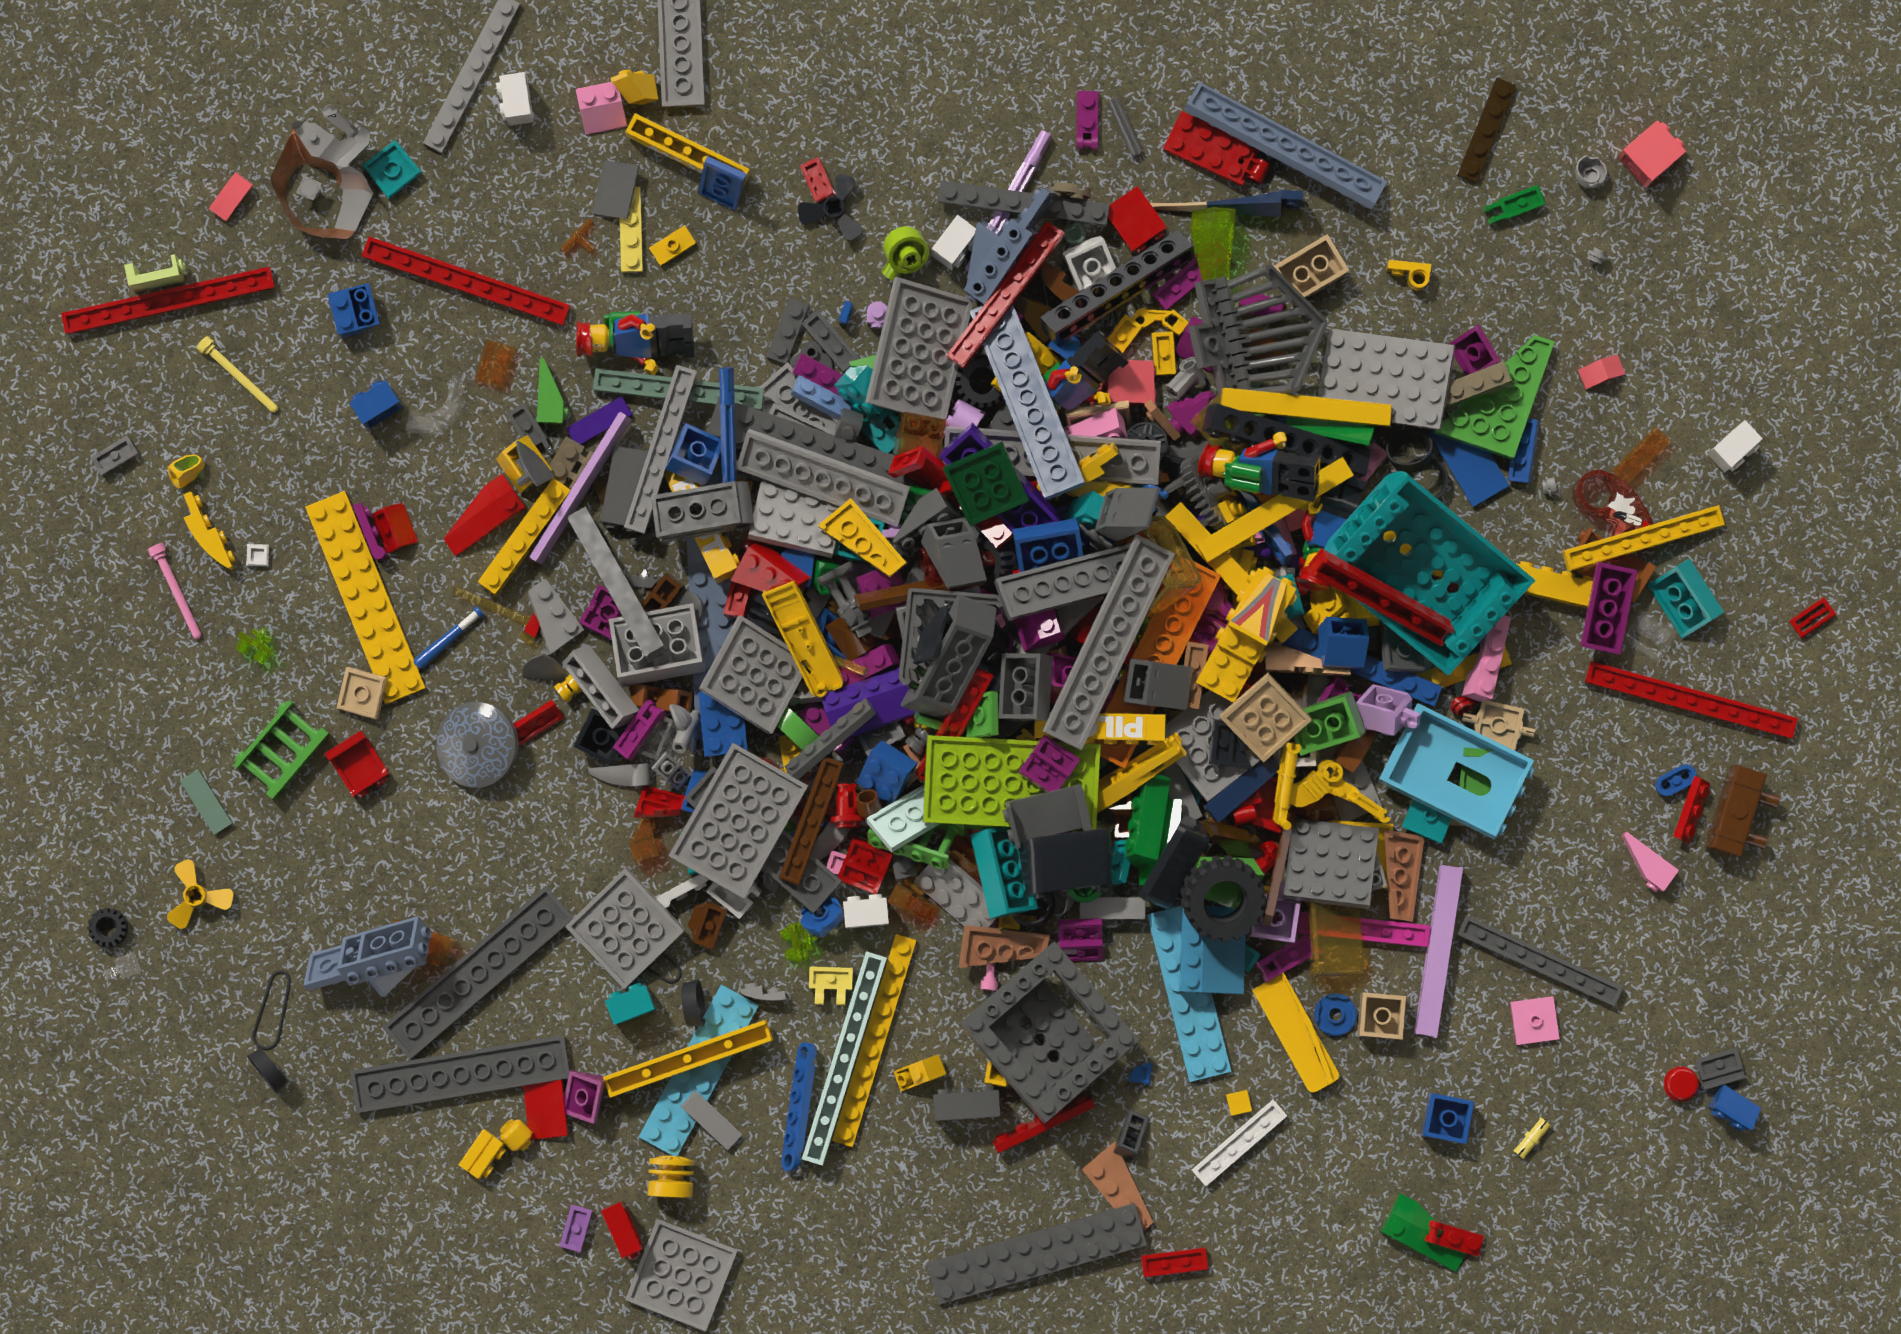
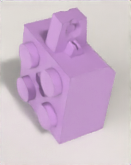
[1356,684,1420,736]
[1250,881,1300,943]

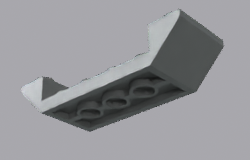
[900,594,997,719]

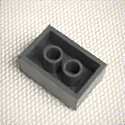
[998,653,1053,721]
[933,1086,1000,1121]

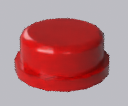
[1663,1066,1699,1102]

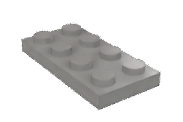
[914,858,996,927]

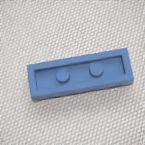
[790,375,853,420]

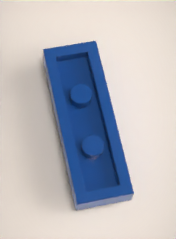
[1508,419,1540,484]

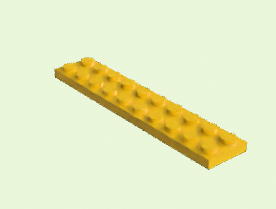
[305,491,426,705]

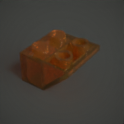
[893,412,946,459]

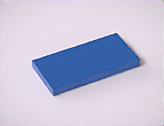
[1429,431,1510,508]

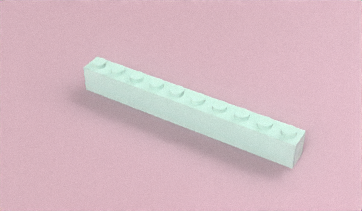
[802,951,887,1166]

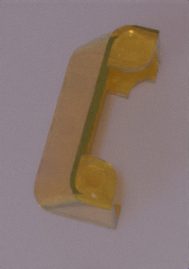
[1113,516,1201,617]
[1305,901,1367,978]

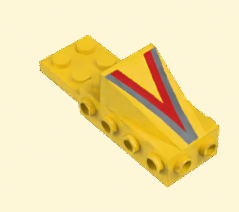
[1196,567,1298,703]

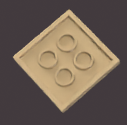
[1220,673,1312,762]

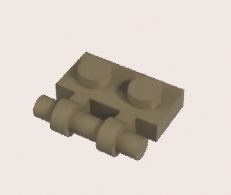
[549,436,594,489]

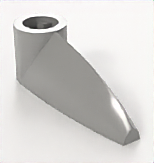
[588,763,651,786]
[811,815,850,861]

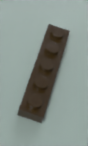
[1457,77,1516,183]

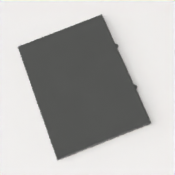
[592,161,640,219]

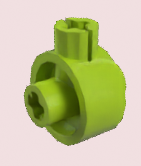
[882,226,929,281]

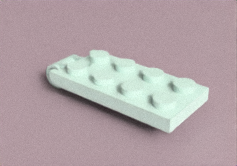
[867,784,941,853]

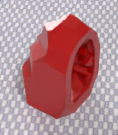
[1255,841,1278,875]

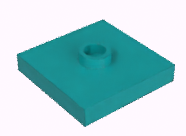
[362,140,422,200]
[1401,799,1451,843]

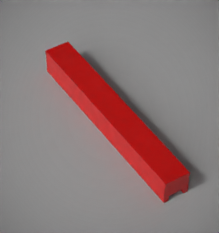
[1308,548,1455,646]

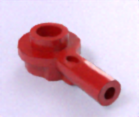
[1450,696,1477,716]

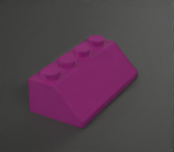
[1580,562,1637,655]

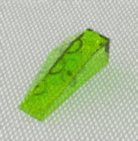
[1190,207,1236,281]

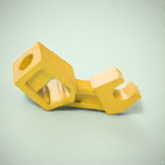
[1132,307,1189,337]

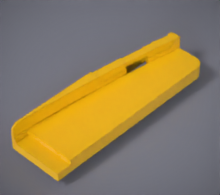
[762,581,844,697]
[1097,732,1187,813]
[1252,973,1339,1093]

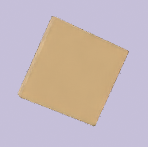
[336,667,388,719]

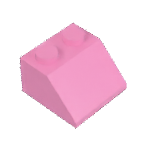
[576,82,627,135]

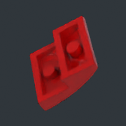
[838,836,893,894]

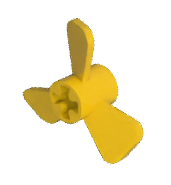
[167,859,234,929]

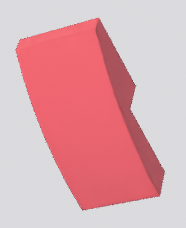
[209,172,253,221]

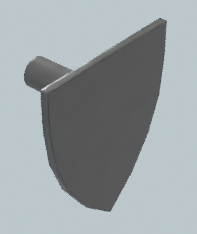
[515,440,555,487]
[523,648,566,681]

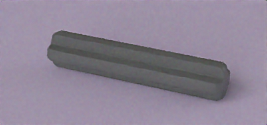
[1108,97,1143,157]

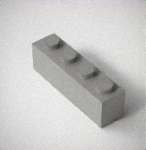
[562,645,639,729]

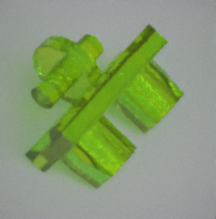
[235,626,276,665]
[780,922,817,962]

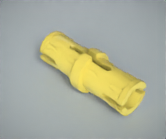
[1513,1117,1551,1159]

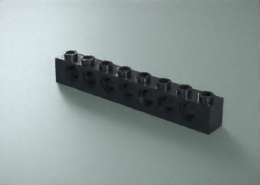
[1040,230,1195,346]
[1202,403,1371,479]

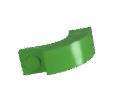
[776,707,819,751]

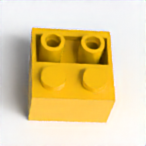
[496,435,552,494]

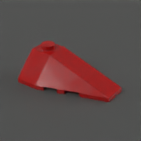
[443,474,526,557]

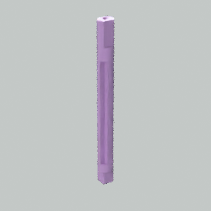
[965,130,1053,272]

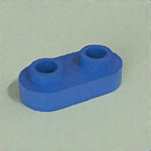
[1655,764,1697,796]

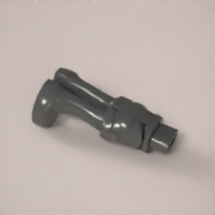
[816,561,873,638]

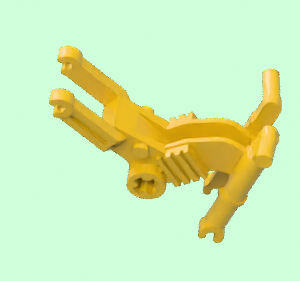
[1273,741,1390,830]

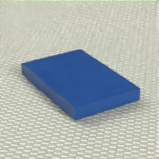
[698,156,746,210]

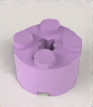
[940,400,986,440]

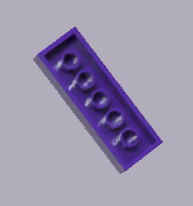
[939,422,1061,533]

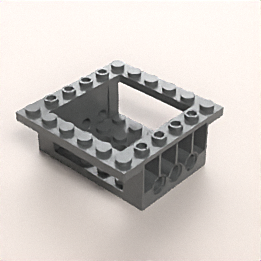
[958,941,1139,1124]

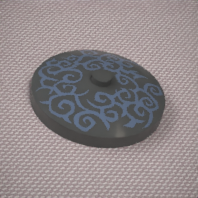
[436,702,519,788]

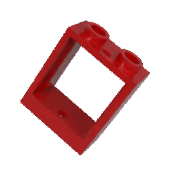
[601,1201,644,1260]

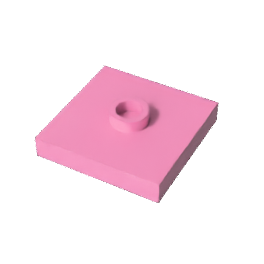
[1510,996,1560,1045]

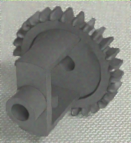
[1151,455,1232,541]

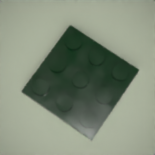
[943,441,1029,526]

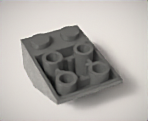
[893,488,960,560]
[1095,488,1160,542]
[921,518,987,589]
[1122,658,1193,710]

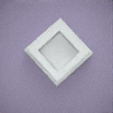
[246,544,269,567]

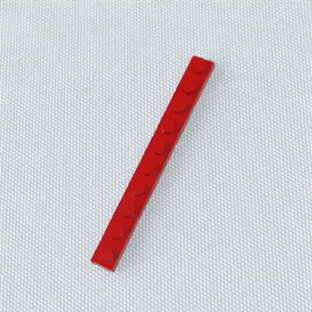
[362,236,570,326]
[61,266,275,335]
[1584,661,1798,739]

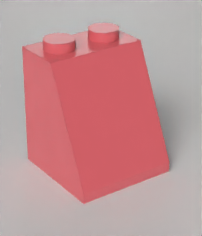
[1617,120,1686,188]
[1090,360,1157,407]

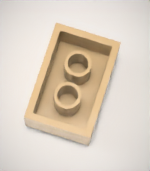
[1274,234,1350,307]

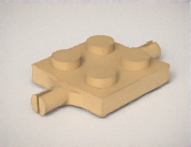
[1462,700,1535,751]

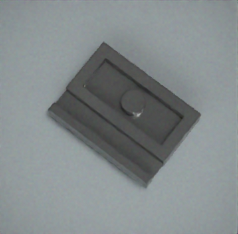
[1695,1048,1746,1090]

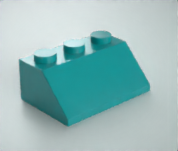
[1647,558,1724,639]

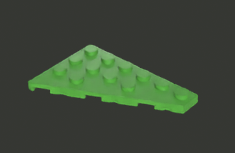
[1434,335,1555,460]

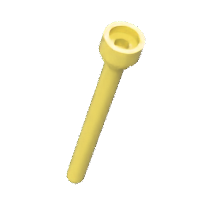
[196,336,278,413]

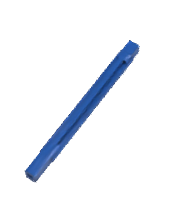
[719,367,737,483]

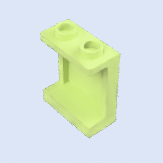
[124,254,187,292]

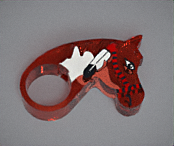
[1572,470,1653,563]

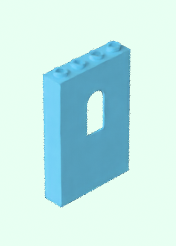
[1378,703,1535,840]

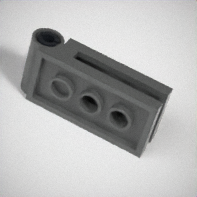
[651,481,754,543]

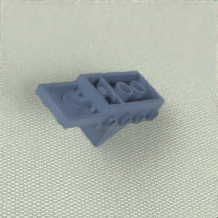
[964,188,1057,304]
[303,916,432,997]

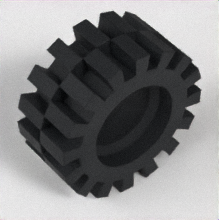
[87,908,128,947]

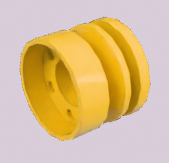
[647,1156,694,1198]

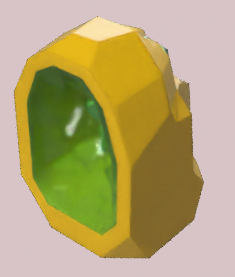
[167,455,205,489]

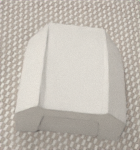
[1062,236,1116,291]

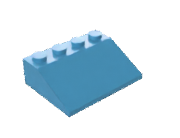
[1179,905,1245,994]

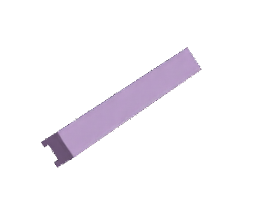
[1414,865,1463,1038]

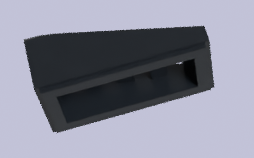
[1113,1109,1149,1160]

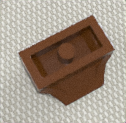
[688,901,728,950]

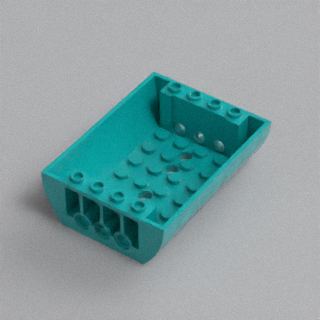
[1324,471,1536,676]

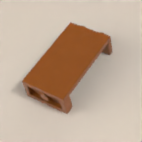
[1571,527,1656,605]

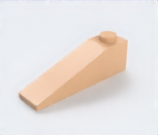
[1263,642,1350,676]

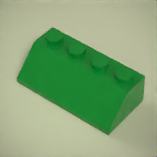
[1286,417,1377,450]
[1125,774,1171,868]

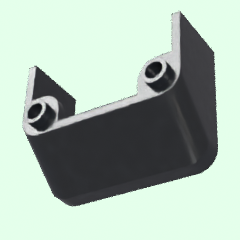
[913,602,1013,693]
[1137,814,1213,910]

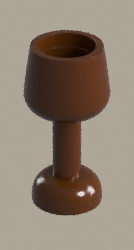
[856,789,883,840]

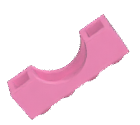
[1462,615,1511,702]

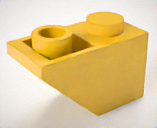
[611,70,658,105]
[893,1054,946,1091]

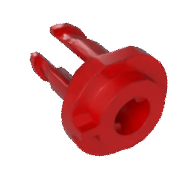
[831,783,865,829]

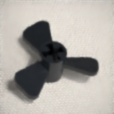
[798,174,863,241]

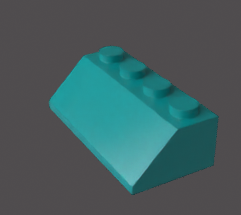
[970,826,1038,919]

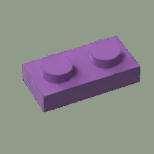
[560,1204,593,1252]

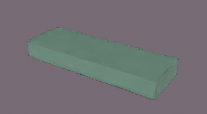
[180,769,233,835]

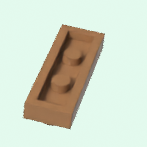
[1184,641,1210,709]

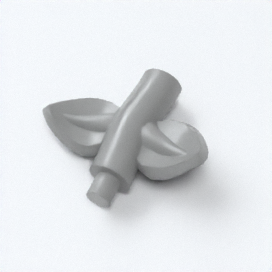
[669,704,700,753]

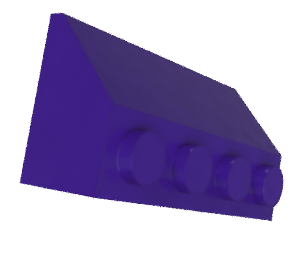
[821,667,916,738]

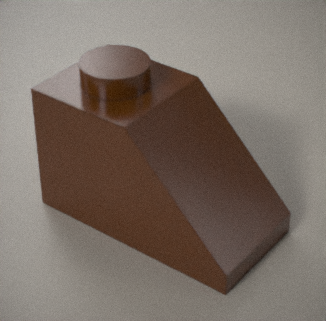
[825,617,876,662]

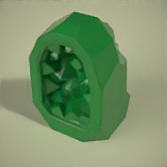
[812,557,839,595]

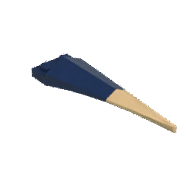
[1150,190,1305,217]

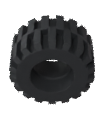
[954,354,1004,410]
[976,536,1019,590]

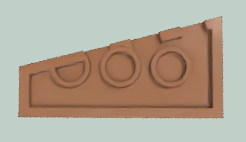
[1384,830,1425,922]
[959,925,1050,968]
[1082,1142,1153,1231]

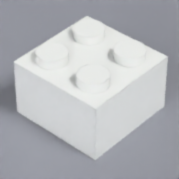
[496,72,534,126]
[932,215,976,271]
[1707,420,1763,473]
[843,894,889,929]

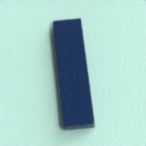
[1203,756,1280,823]

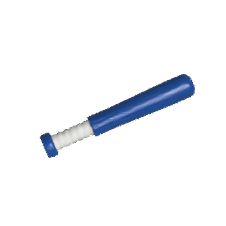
[414,606,485,669]

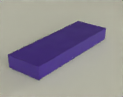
[566,396,633,445]

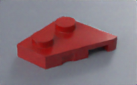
[634,785,685,818]

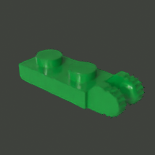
[1483,185,1546,225]

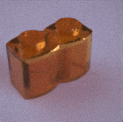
[946,835,979,878]

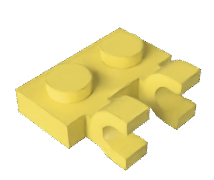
[809,967,853,1006]

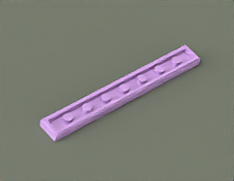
[530,412,632,565]

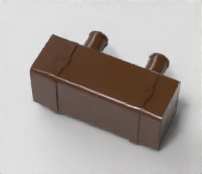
[1704,765,1780,857]

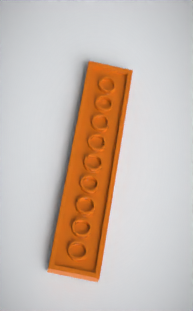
[1090,556,1221,768]

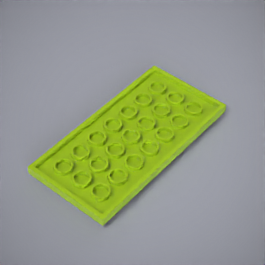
[923,735,1101,830]

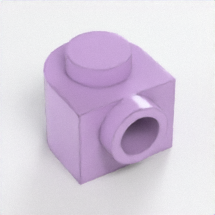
[867,301,887,329]

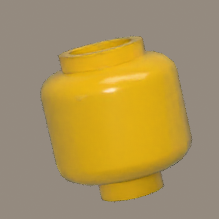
[500,1119,532,1151]

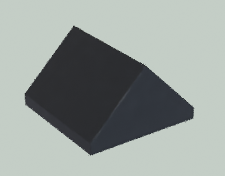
[573,708,628,765]

